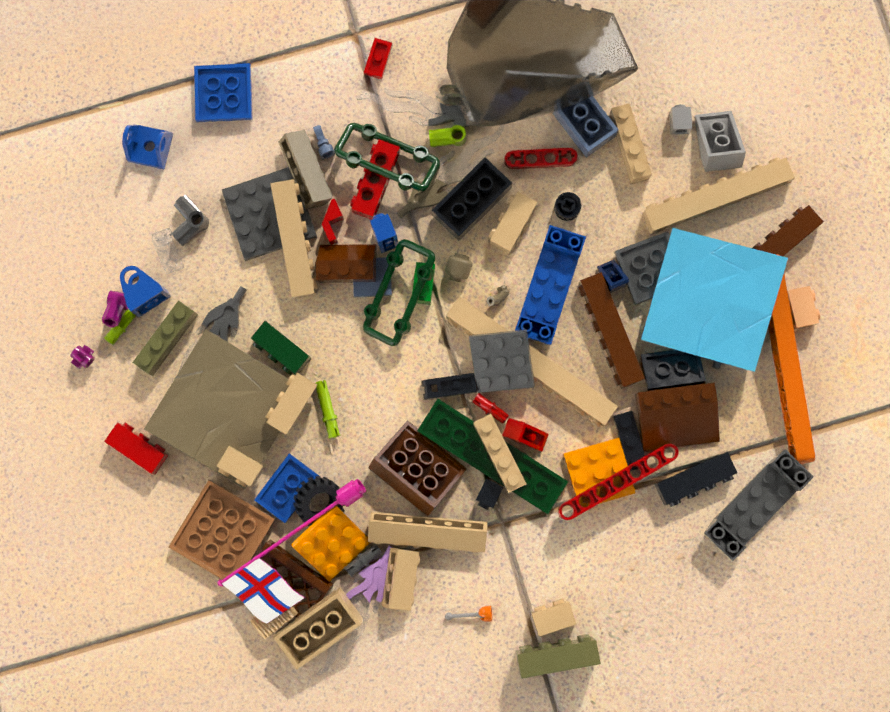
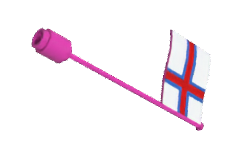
[217,479,366,624]

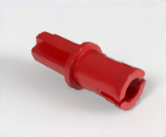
[472,393,509,424]

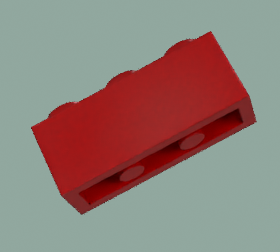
[104,422,169,475]

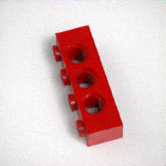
[350,139,400,220]

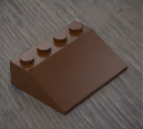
[635,383,720,451]
[368,420,467,517]

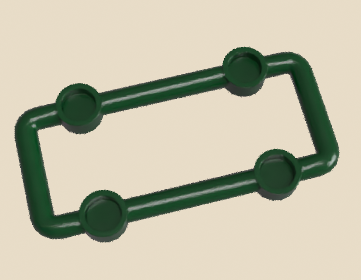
[334,123,440,191]
[363,239,435,346]

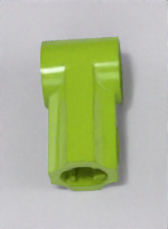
[429,125,467,147]

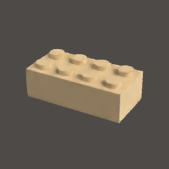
[274,587,363,670]

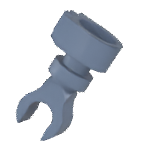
[313,125,335,160]

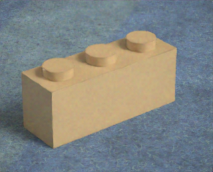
[488,191,537,255]
[265,373,317,435]
[382,548,420,611]

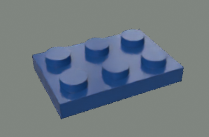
[254,453,321,523]

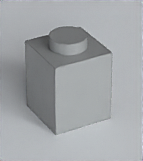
[669,104,692,135]

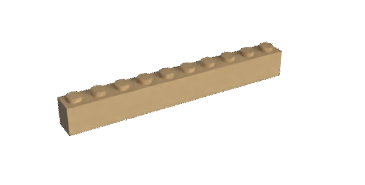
[446,297,618,427]

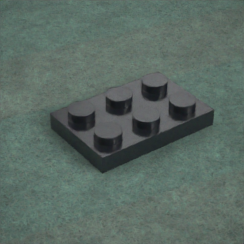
[640,350,706,391]

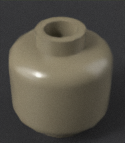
[445,253,472,282]

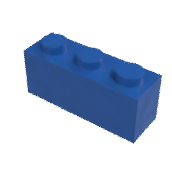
[370,213,398,253]

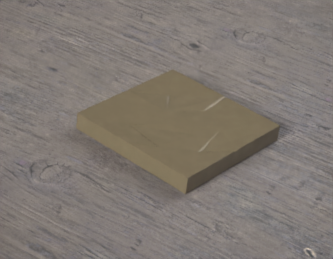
[144,329,289,489]

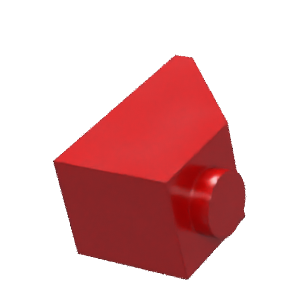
[502,418,549,452]

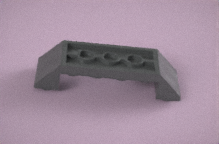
[704,449,814,561]

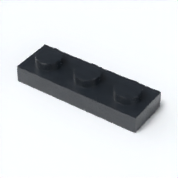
[613,411,648,471]

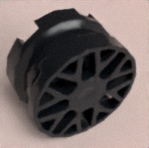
[554,192,582,221]

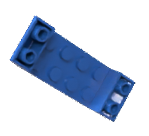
[515,225,586,345]

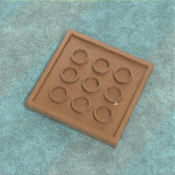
[168,480,276,580]

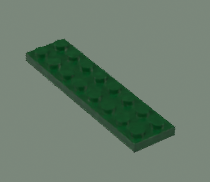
[417,399,569,515]

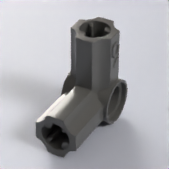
[171,195,209,246]

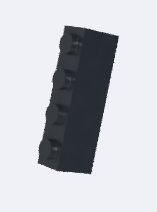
[654,452,737,507]

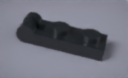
[421,373,477,400]

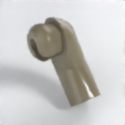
[486,285,509,306]

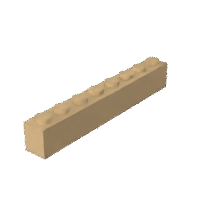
[642,157,795,235]

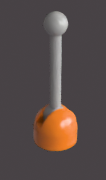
[445,606,493,622]

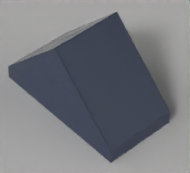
[597,260,629,293]

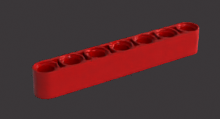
[558,444,679,520]

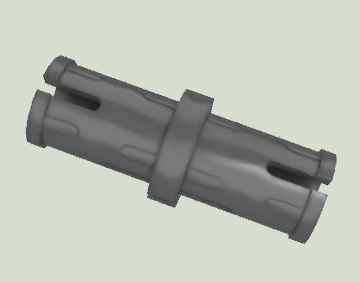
[344,543,382,577]

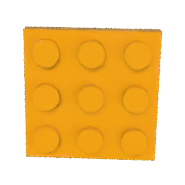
[563,437,636,507]
[291,505,371,582]

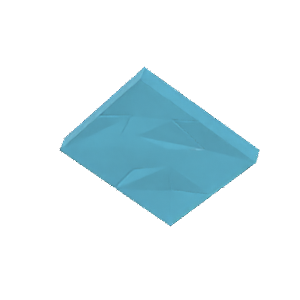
[641,228,788,372]

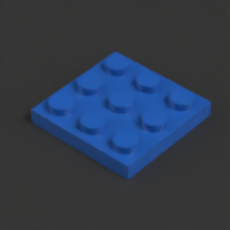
[194,63,253,122]

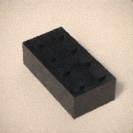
[432,157,512,241]

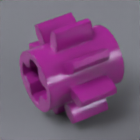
[70,345,95,369]

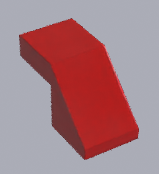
[322,198,344,245]

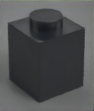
[476,479,504,510]

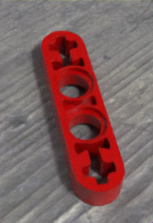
[504,148,578,169]

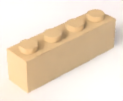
[609,103,652,185]
[473,414,526,493]

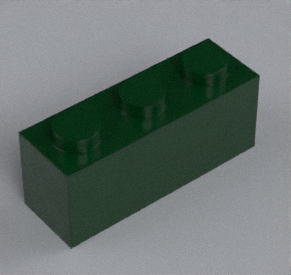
[251,321,311,376]

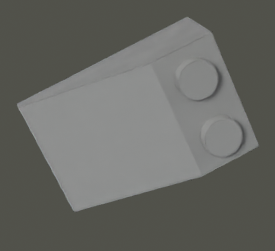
[694,111,746,172]

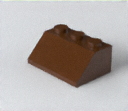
[316,244,377,283]

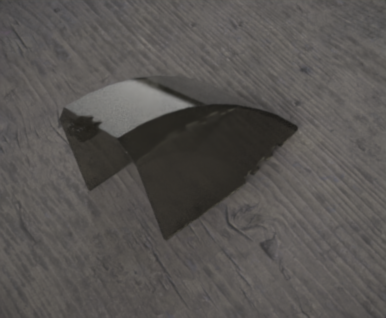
[439,0,638,126]

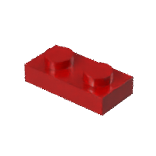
[364,38,393,79]

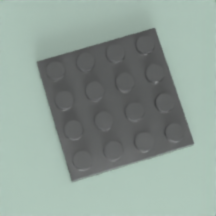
[222,167,317,261]

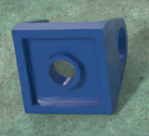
[122,124,173,169]
[120,266,171,317]

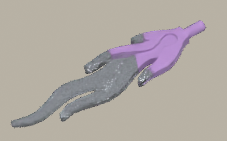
[317,545,393,676]

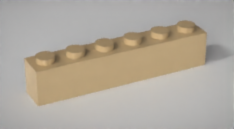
[270,179,318,297]
[368,512,487,553]

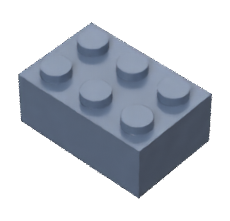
[553,85,619,158]

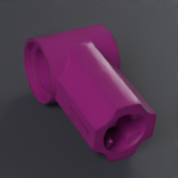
[102,290,128,328]

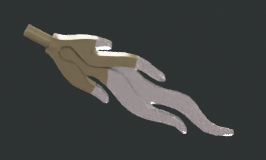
[397,123,504,218]

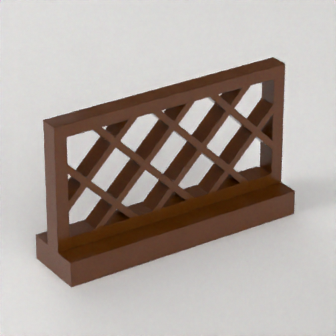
[259,539,333,618]

